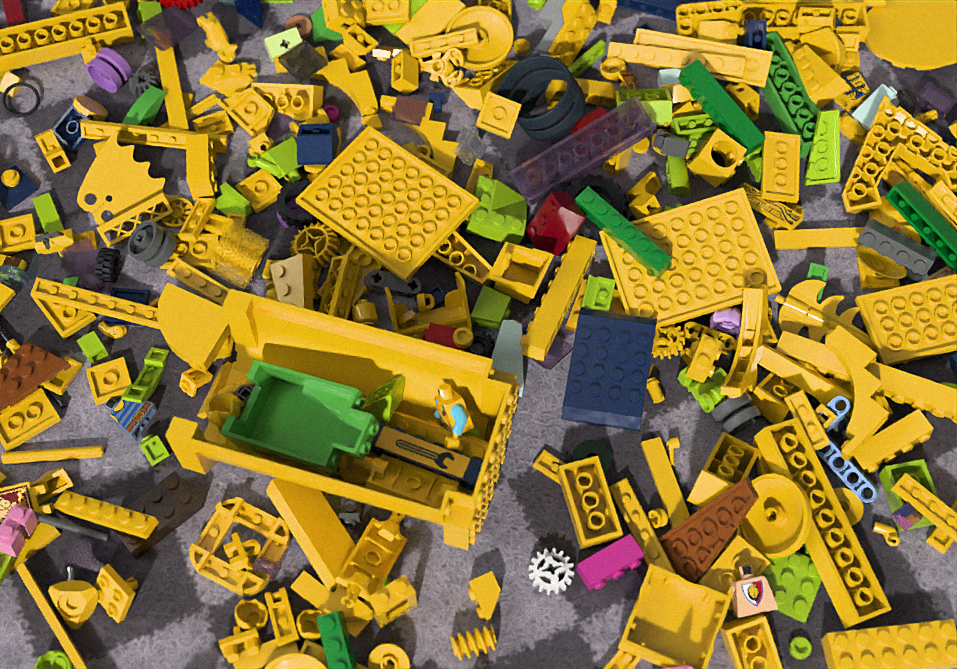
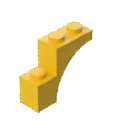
[627,172,662,220]

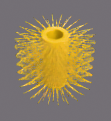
[206,221,270,289]

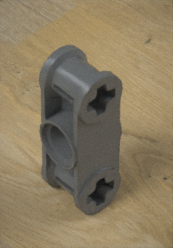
[364,269,421,298]

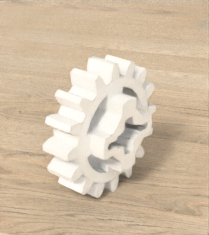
[528,548,574,595]

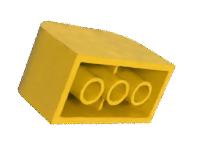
[687,432,760,508]

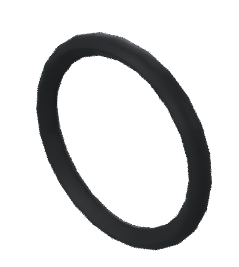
[2,82,40,117]

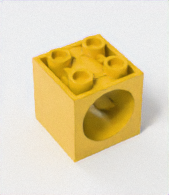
[687,128,747,187]

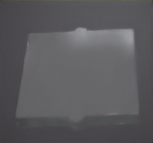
[218,152,248,186]

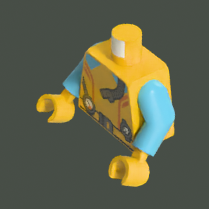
[426,384,474,449]

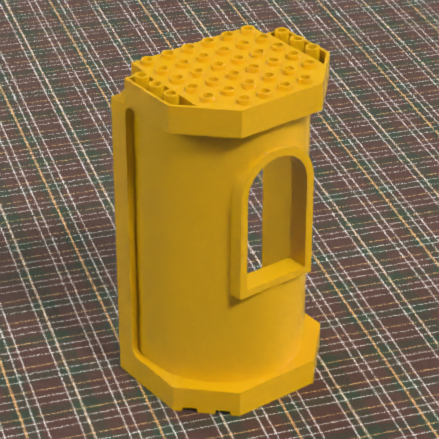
[165,288,520,551]

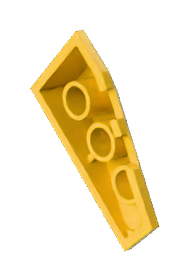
[452,60,519,110]
[251,83,323,121]

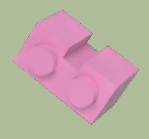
[0,504,38,557]

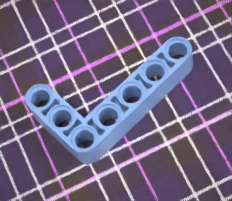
[816,396,879,503]

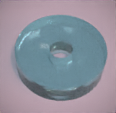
[0,265,29,287]

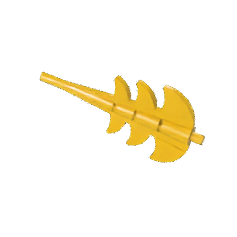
[774,280,908,364]

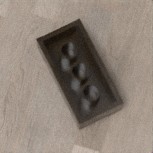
[111,471,203,560]

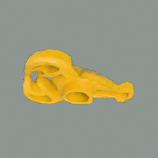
[418,48,465,88]

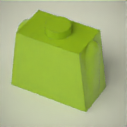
[470,285,511,331]

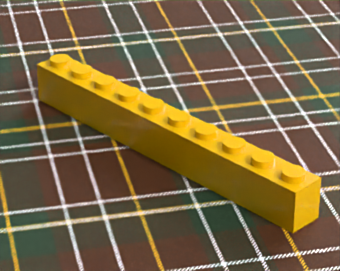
[775,330,957,424]

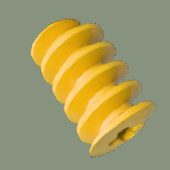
[450,624,497,661]

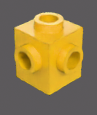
[246,132,275,159]

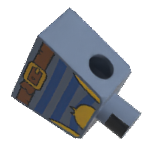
[105,398,158,441]

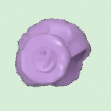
[710,307,742,336]

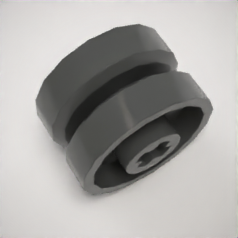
[127,220,176,268]
[710,391,763,436]

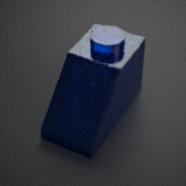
[234,0,263,29]

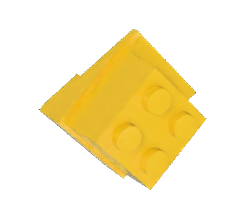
[487,242,554,305]

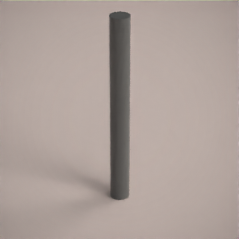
[34,511,109,542]

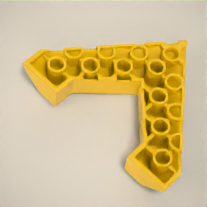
[842,95,957,214]

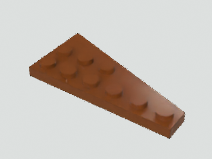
[0,341,71,415]
[658,478,759,584]

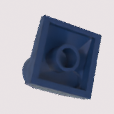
[52,104,94,152]

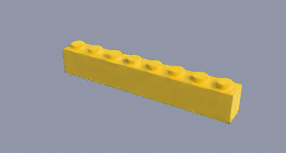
[520,235,597,362]

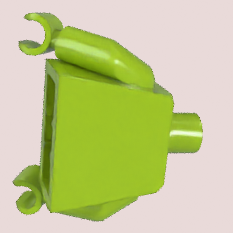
[247,136,302,183]

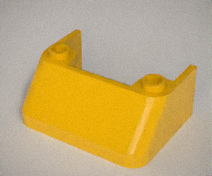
[384,271,472,341]

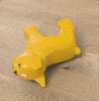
[196,11,238,63]

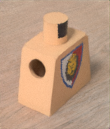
[731,564,778,617]

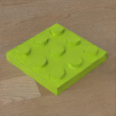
[761,552,822,623]

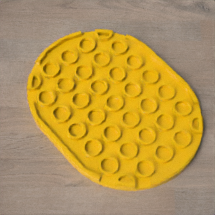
[864,0,957,70]

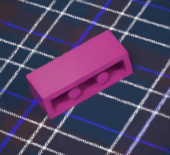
[576,534,644,591]

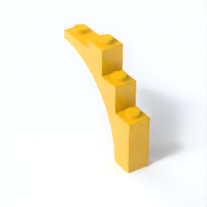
[721,283,768,398]

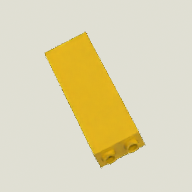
[266,478,356,591]

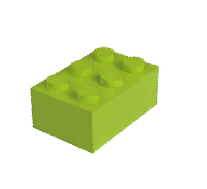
[878,459,939,532]

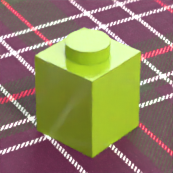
[77,331,109,366]

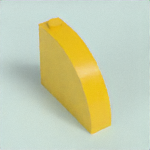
[157,283,231,372]

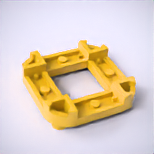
[189,497,291,597]

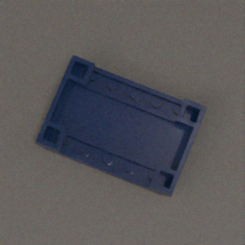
[561,308,657,432]

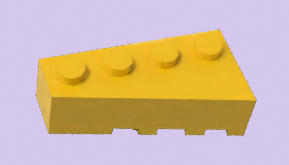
[431,231,494,287]
[269,253,315,311]
[851,409,934,474]

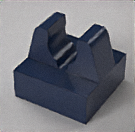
[428,92,446,112]

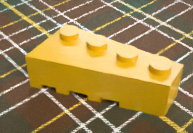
[792,45,850,108]

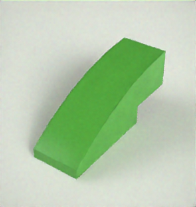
[122,86,167,126]

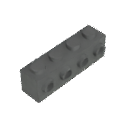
[857,217,938,277]

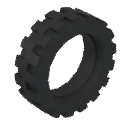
[277,180,319,228]

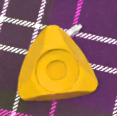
[48,566,98,630]

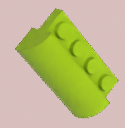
[670,114,723,155]

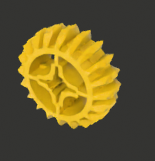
[290,222,340,271]

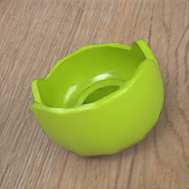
[35,650,73,669]

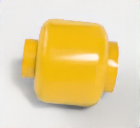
[352,299,378,327]

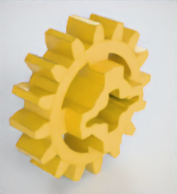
[652,324,685,360]

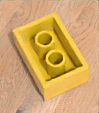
[186,134,218,201]

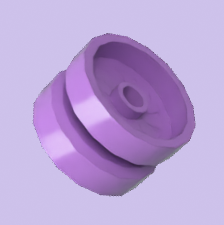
[86,47,132,93]

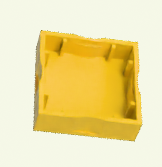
[618,564,732,669]

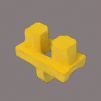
[223,532,261,572]
[218,626,262,663]

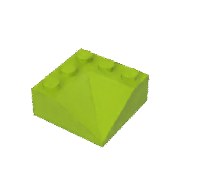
[615,88,672,126]
[465,175,527,245]

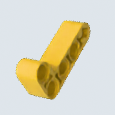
[676,0,744,38]
[545,78,616,110]

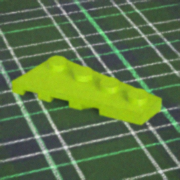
[804,109,840,186]

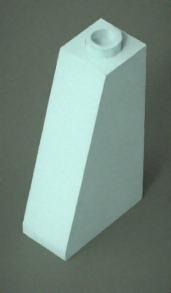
[491,319,524,397]

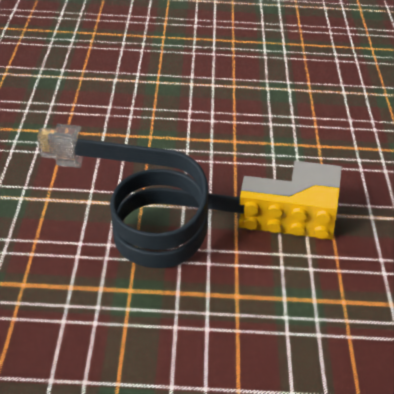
[454,0,599,166]

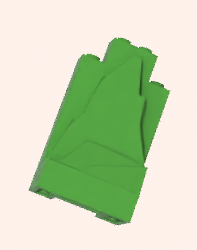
[220,359,380,473]

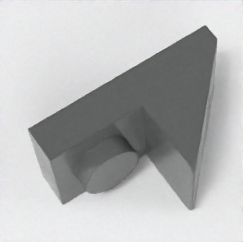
[653,129,691,158]

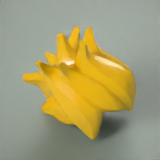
[205,392,245,433]

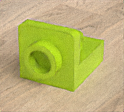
[139,434,170,466]

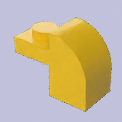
[34,129,71,173]

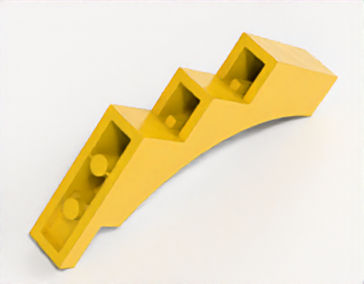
[273,46,378,116]
[380,95,459,181]
[825,325,889,462]

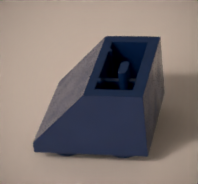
[296,123,340,165]

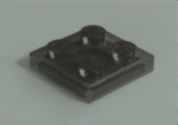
[278,40,328,83]

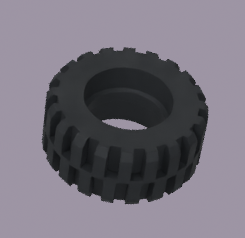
[562,174,629,246]

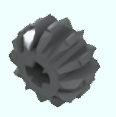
[129,69,159,97]

